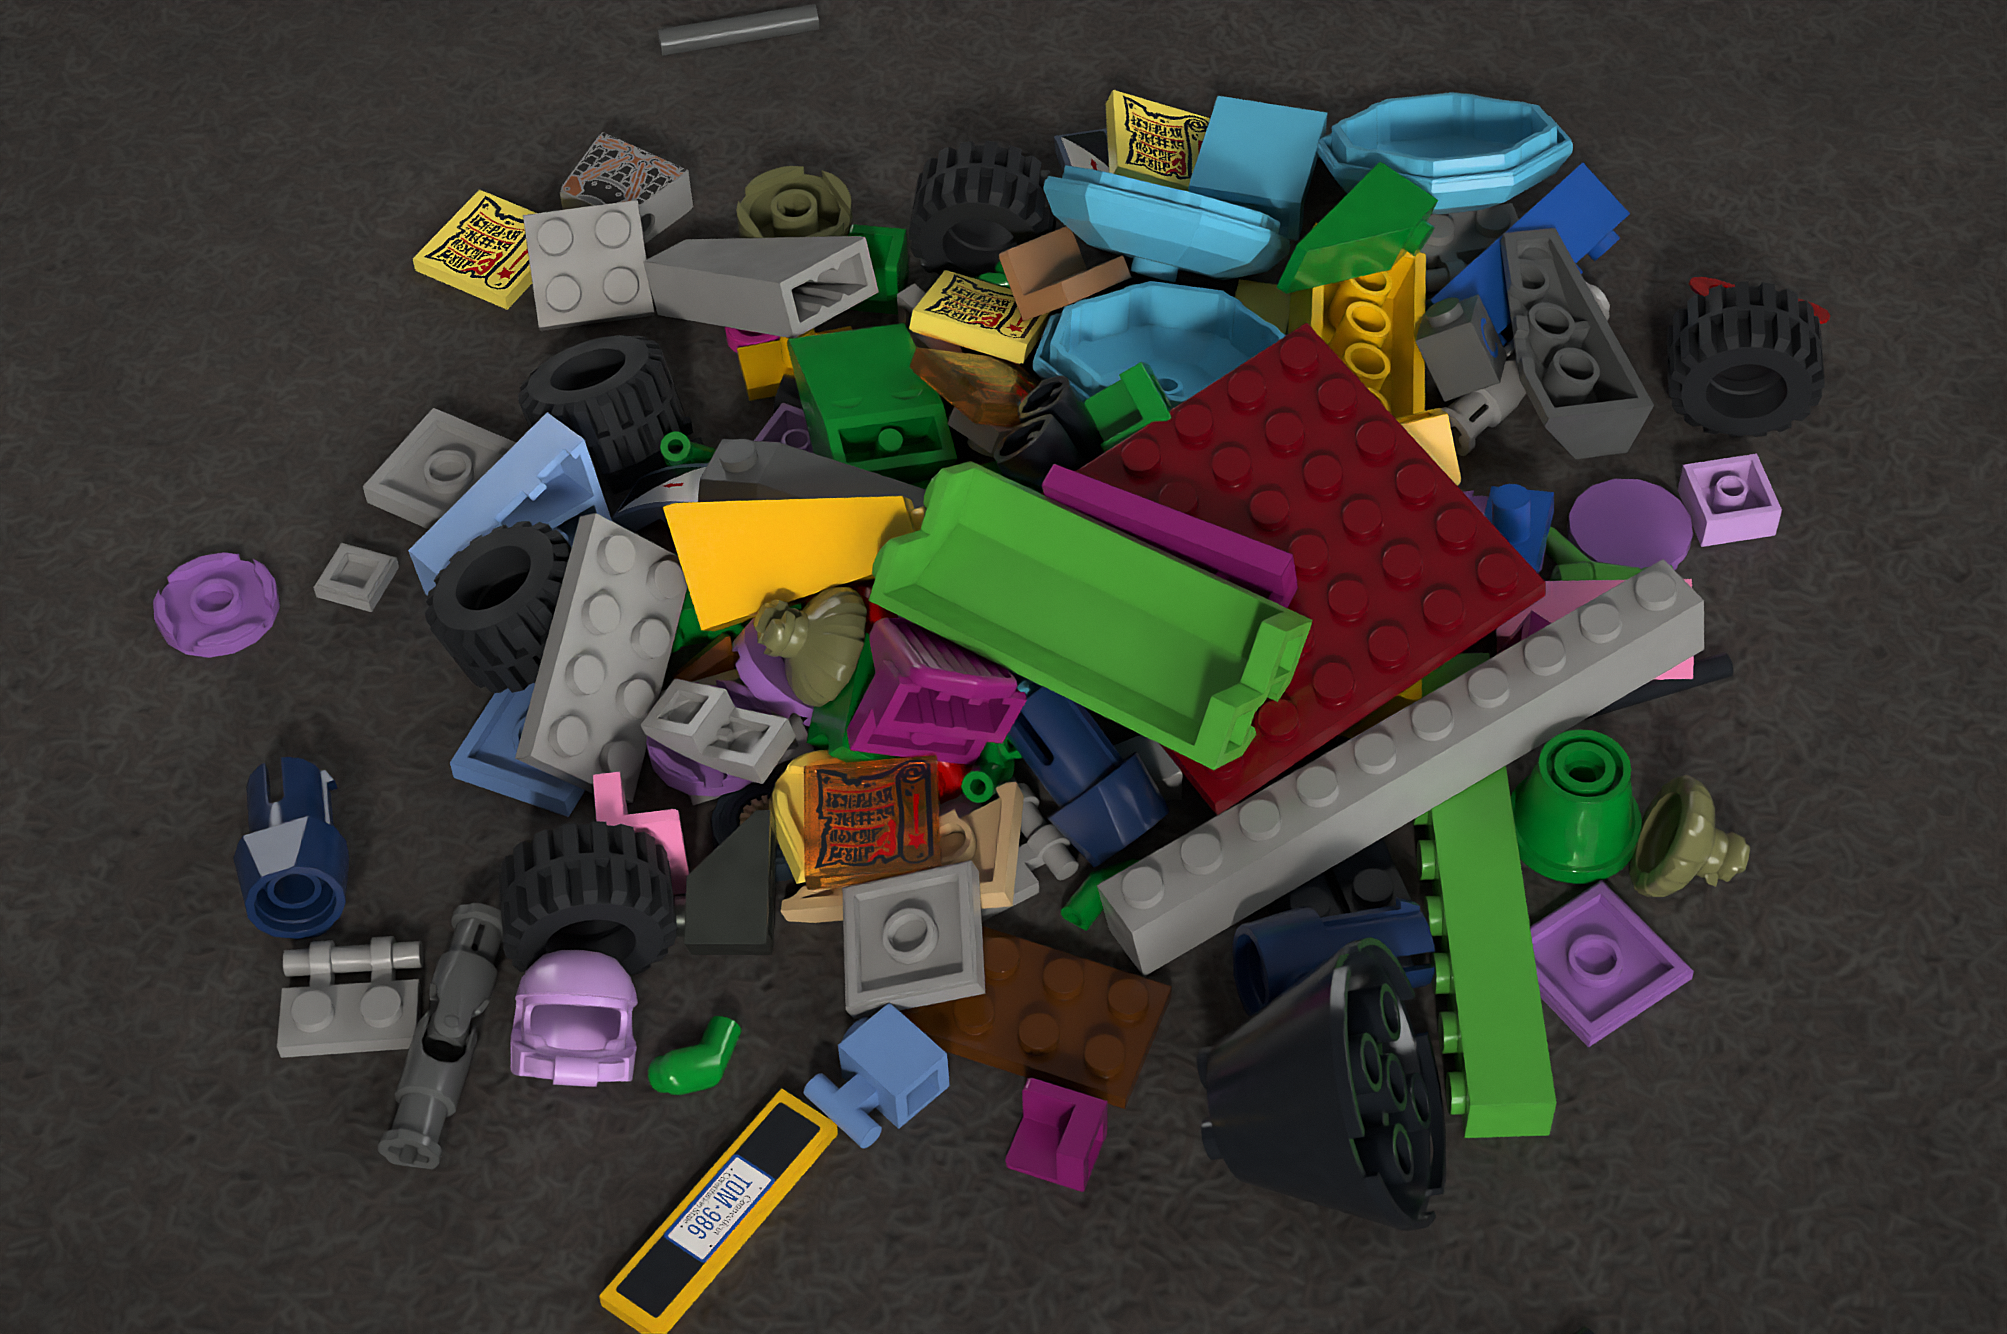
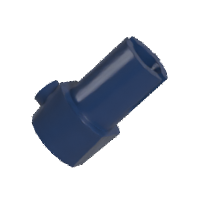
[1007,687,1170,867]
[233,757,350,939]
[1232,897,1435,1017]

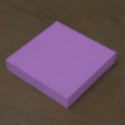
[1530,880,1694,1047]

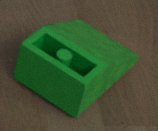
[787,323,957,484]

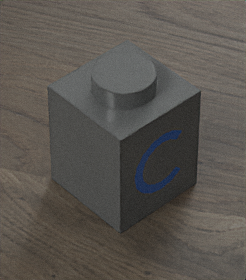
[1415,294,1507,402]

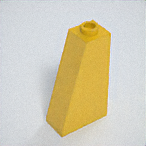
[663,496,926,632]

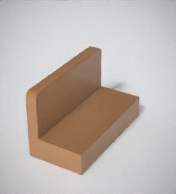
[999,226,1131,321]

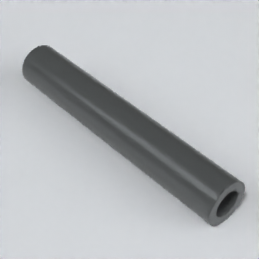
[657,4,820,56]

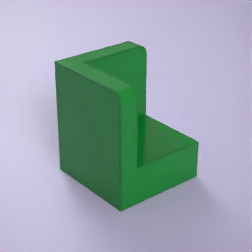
[847,224,909,315]
[1084,362,1173,453]

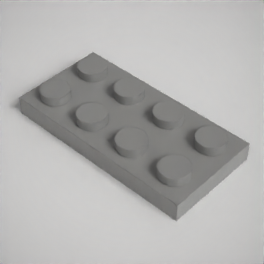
[515,513,688,803]

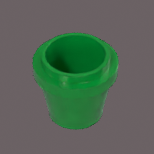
[1511,730,1642,884]

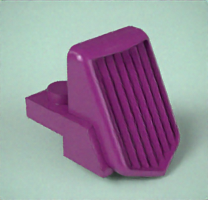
[846,618,1027,766]

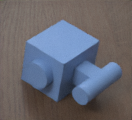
[804,1003,950,1149]

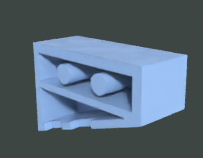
[408,412,612,595]

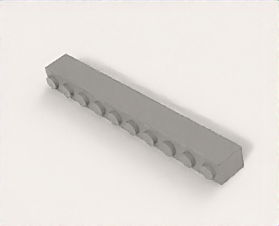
[1097,559,1704,977]

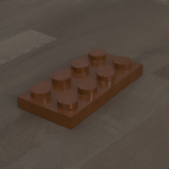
[870,926,1172,1109]

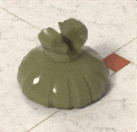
[753,586,867,707]
[1629,775,1750,897]

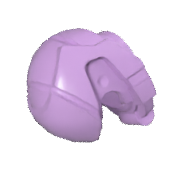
[511,950,638,1087]

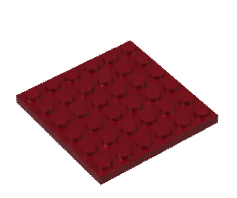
[1041,322,1546,816]

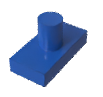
[1484,484,1554,574]

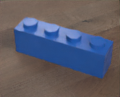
[1425,163,1630,346]

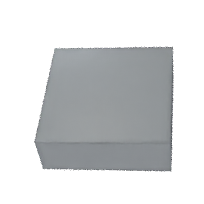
[313,543,399,612]

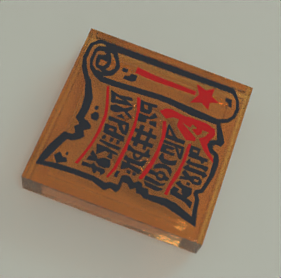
[910,348,1041,427]
[804,755,943,890]

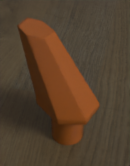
[671,632,740,683]

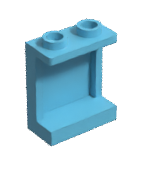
[1188,96,1327,240]

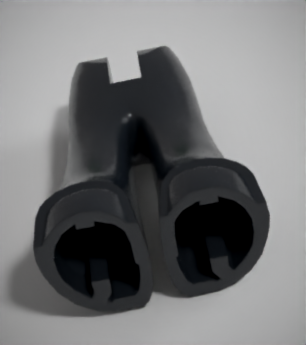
[994,376,1104,488]

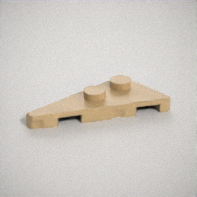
[781,782,1024,923]

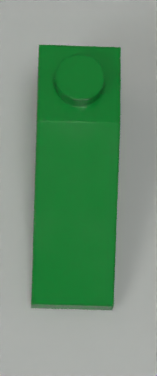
[1277,162,1438,294]

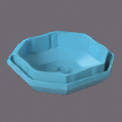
[1317,92,1573,215]
[1043,165,1291,283]
[1032,281,1286,408]

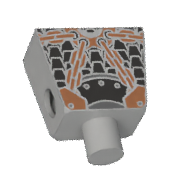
[560,132,693,244]

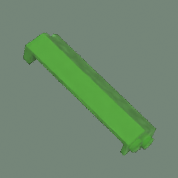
[869,461,1313,770]

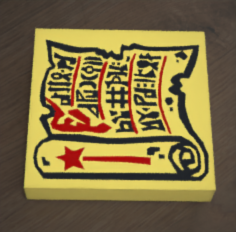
[1105,90,1210,192]
[413,190,535,310]
[909,270,1054,364]

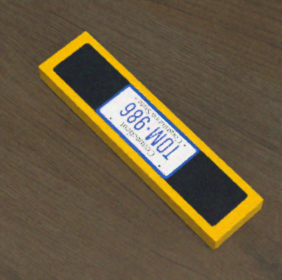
[599,1088,838,1334]

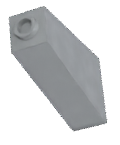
[643,236,879,338]

